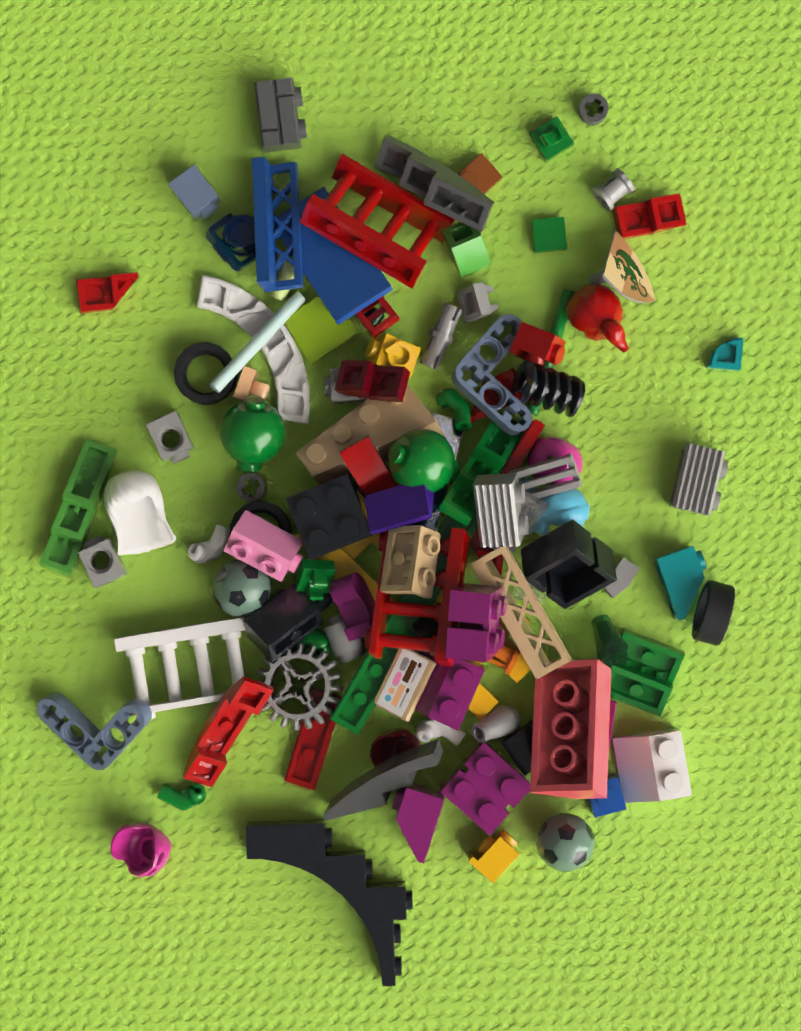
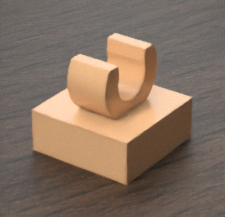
[233,366,270,401]

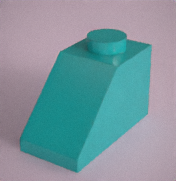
[653,546,706,621]

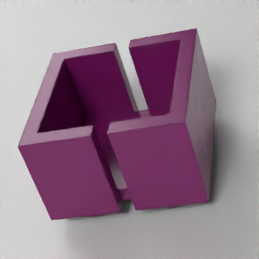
[445,583,507,662]
[440,741,530,835]

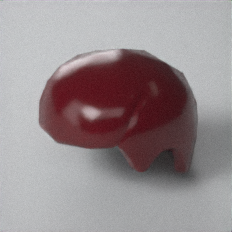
[370,728,421,767]

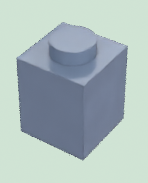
[168,164,221,220]

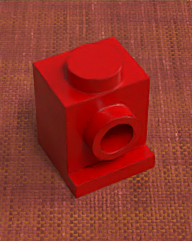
[509,322,566,366]

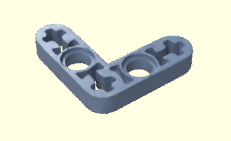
[451,314,532,435]
[37,692,152,770]

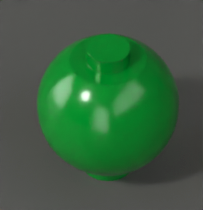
[220,397,285,472]
[388,429,460,493]

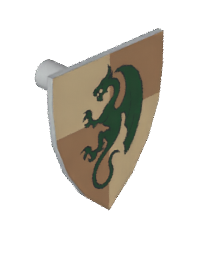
[589,230,655,304]

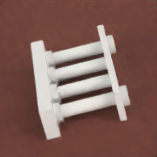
[114,617,246,719]

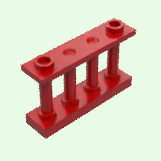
[300,154,455,289]
[365,528,470,667]

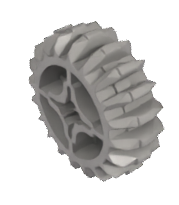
[257,642,343,730]

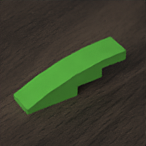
[40,439,117,577]

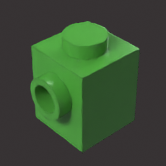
[442,222,491,277]

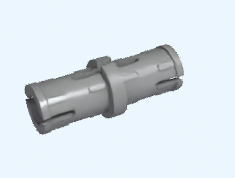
[419,303,463,370]

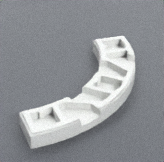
[197,275,310,424]

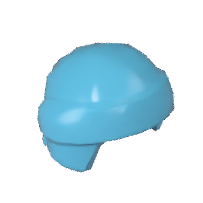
[528,488,590,535]

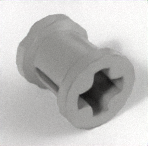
[591,168,635,211]

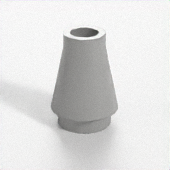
[472,705,520,743]

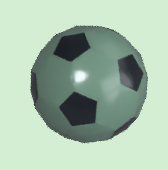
[212,559,271,617]
[536,813,595,872]

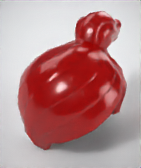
[566,284,629,353]

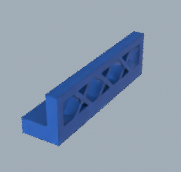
[252,157,304,292]

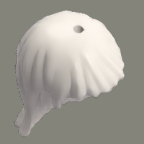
[104,470,177,556]

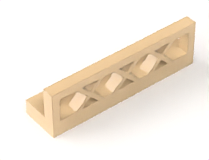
[470,546,572,680]

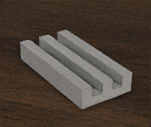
[509,453,582,503]

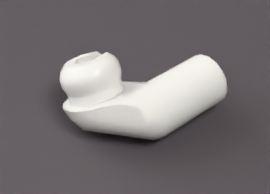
[188,524,230,563]

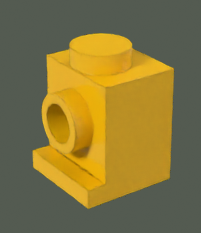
[468,830,519,883]

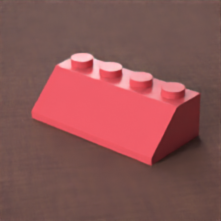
[530,659,611,799]

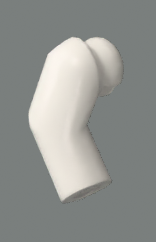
[416,718,466,746]

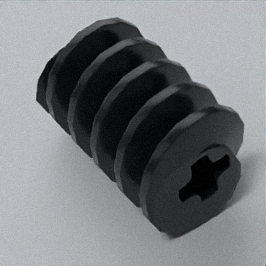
[512,360,585,418]

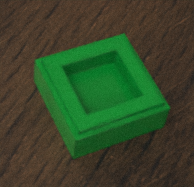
[531,217,567,254]

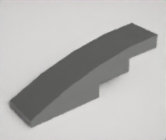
[375,135,494,232]
[323,739,443,821]

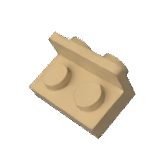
[380,525,441,598]

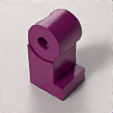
[330,572,375,642]

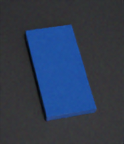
[275,187,393,325]

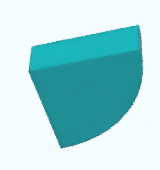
[707,338,744,371]

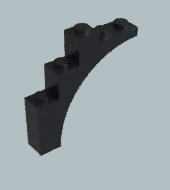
[246,819,413,987]

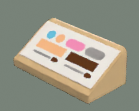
[373,649,437,722]

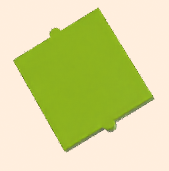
[284,296,359,365]

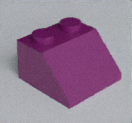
[415,651,485,730]
[392,783,444,863]

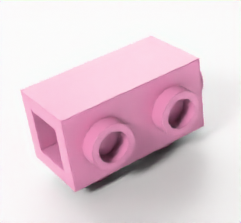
[223,510,303,582]

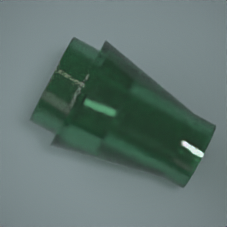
[591,614,628,665]

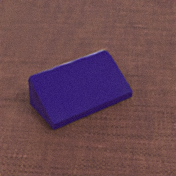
[365,484,434,535]

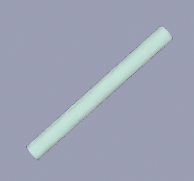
[209,291,305,393]

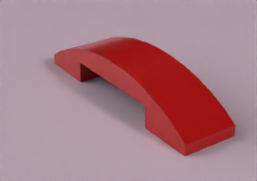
[183,677,274,787]

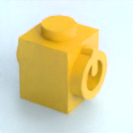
[365,333,421,379]

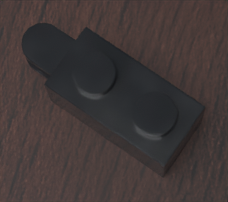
[244,583,333,662]

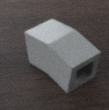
[604,557,640,598]

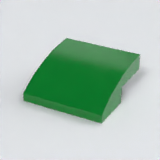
[609,628,685,717]

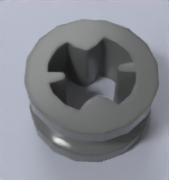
[578,93,608,126]
[236,473,266,502]

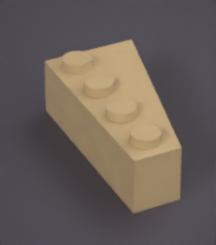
[296,384,445,485]

